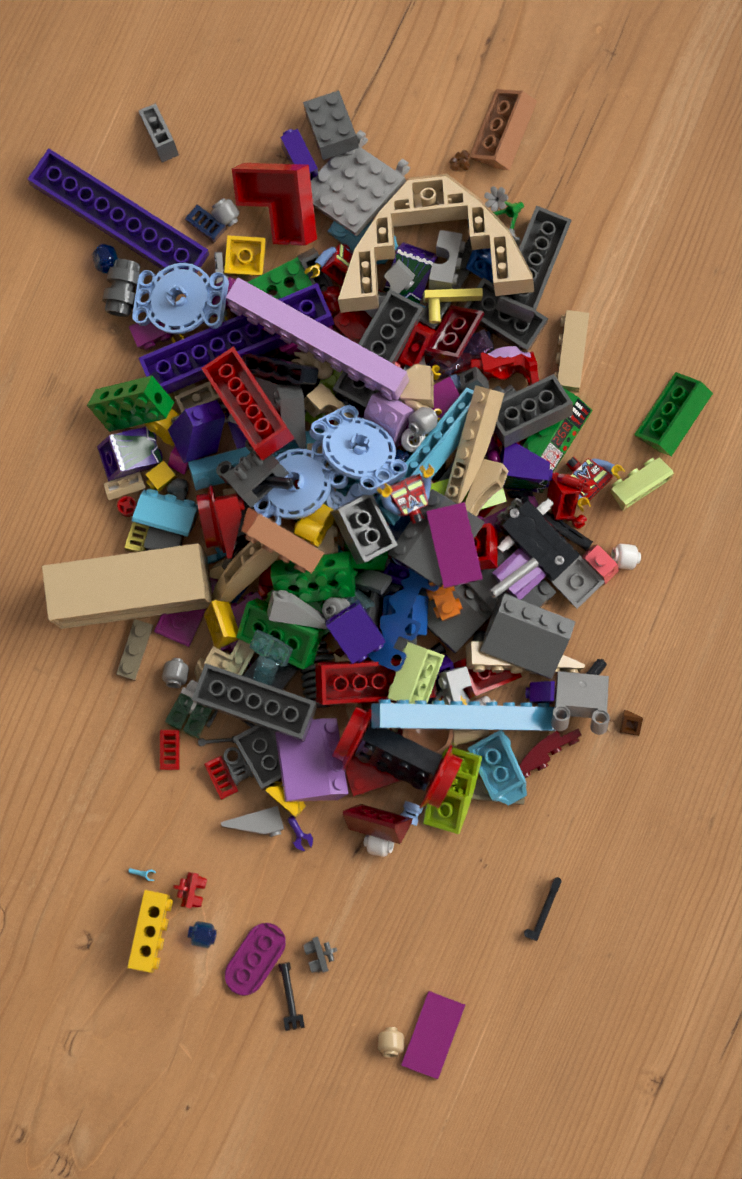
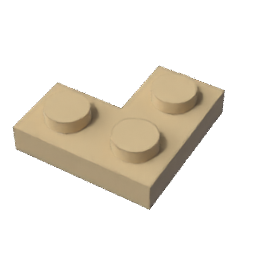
[204,639,257,676]

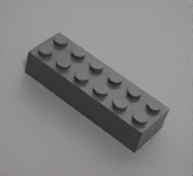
[495,205,572,323]
[333,289,424,411]
[192,663,318,742]

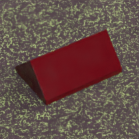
[425,305,484,367]
[343,804,413,844]

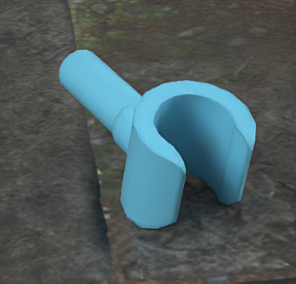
[129,868,156,881]

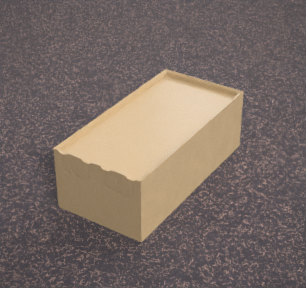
[42,544,213,629]

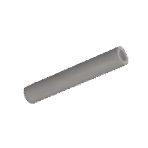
[489,558,539,598]

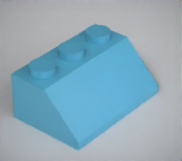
[132,489,199,537]

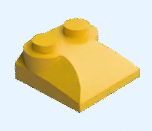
[224,235,266,276]
[265,781,306,818]

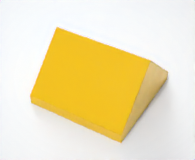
[204,600,239,649]

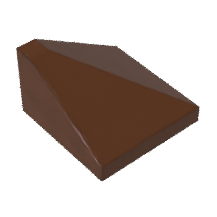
[620,710,643,736]

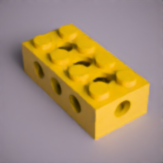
[128,890,173,973]

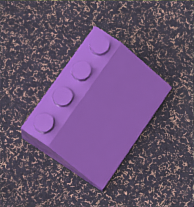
[275,718,348,802]

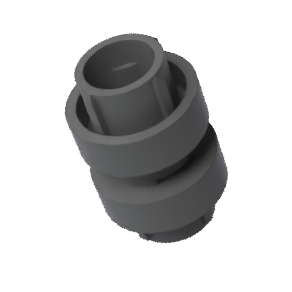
[102,259,140,317]

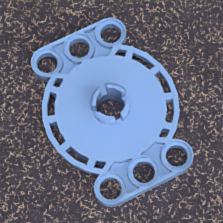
[132,263,229,334]
[309,405,407,495]
[253,440,349,526]

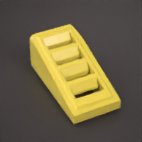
[124,522,149,552]

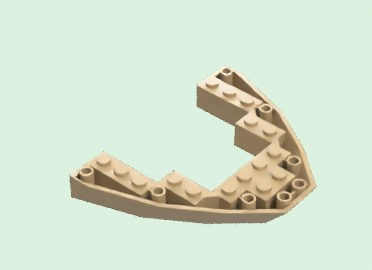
[338,174,534,313]

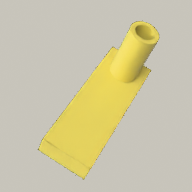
[423,288,483,324]

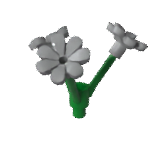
[467,186,524,248]

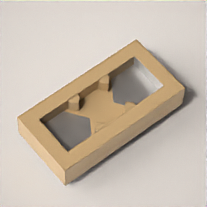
[104,472,145,500]

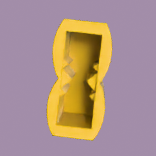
[294,505,334,547]

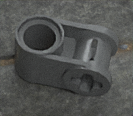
[224,747,254,786]

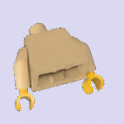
[400,364,442,422]

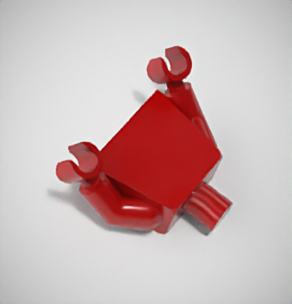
[547,472,595,529]

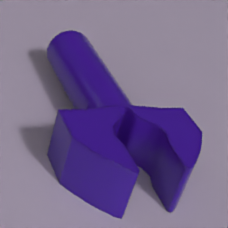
[287,816,313,851]

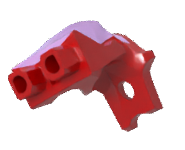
[469,346,539,386]

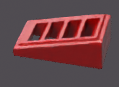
[160,730,180,770]
[204,755,239,800]

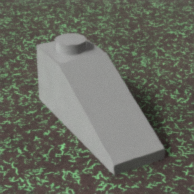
[267,590,327,629]
[221,806,284,837]

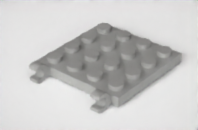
[311,130,411,236]

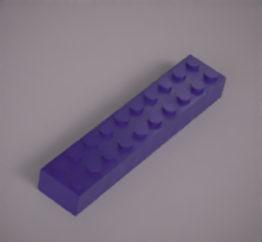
[27,148,209,274]
[139,283,335,394]

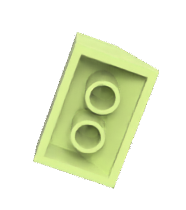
[610,457,674,511]
[388,642,445,704]

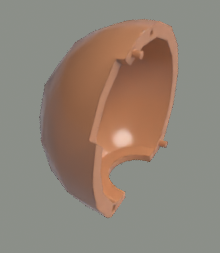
[403,729,453,754]

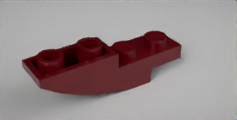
[519,729,582,778]

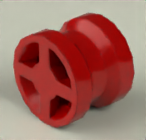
[117,496,137,517]

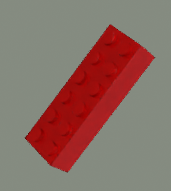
[201,346,295,460]
[315,658,436,705]

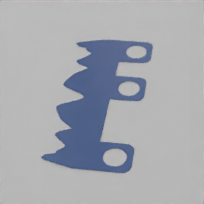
[367,568,439,671]

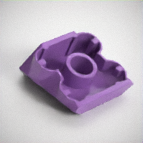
[492,548,546,600]

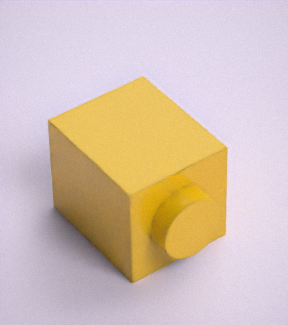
[145,460,177,492]

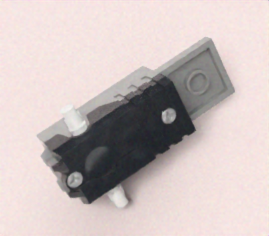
[495,497,605,609]

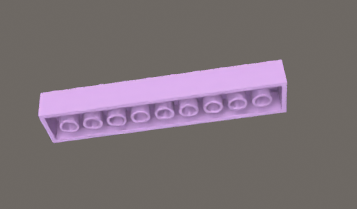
[226,278,409,401]

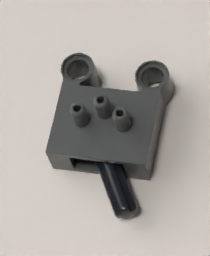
[216,440,293,508]

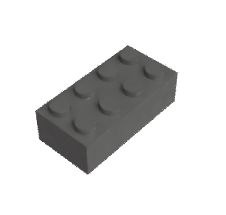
[464,278,548,352]
[494,374,573,448]

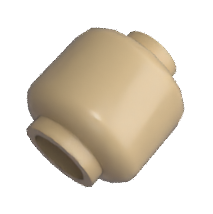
[378,1027,404,1058]

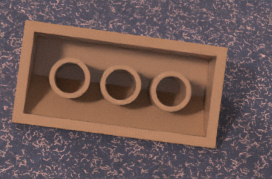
[469,89,537,170]
[242,508,324,573]

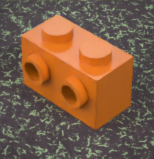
[426,582,463,621]

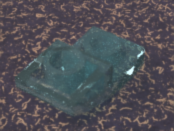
[249,630,293,667]

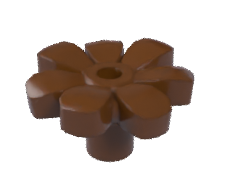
[449,150,470,171]

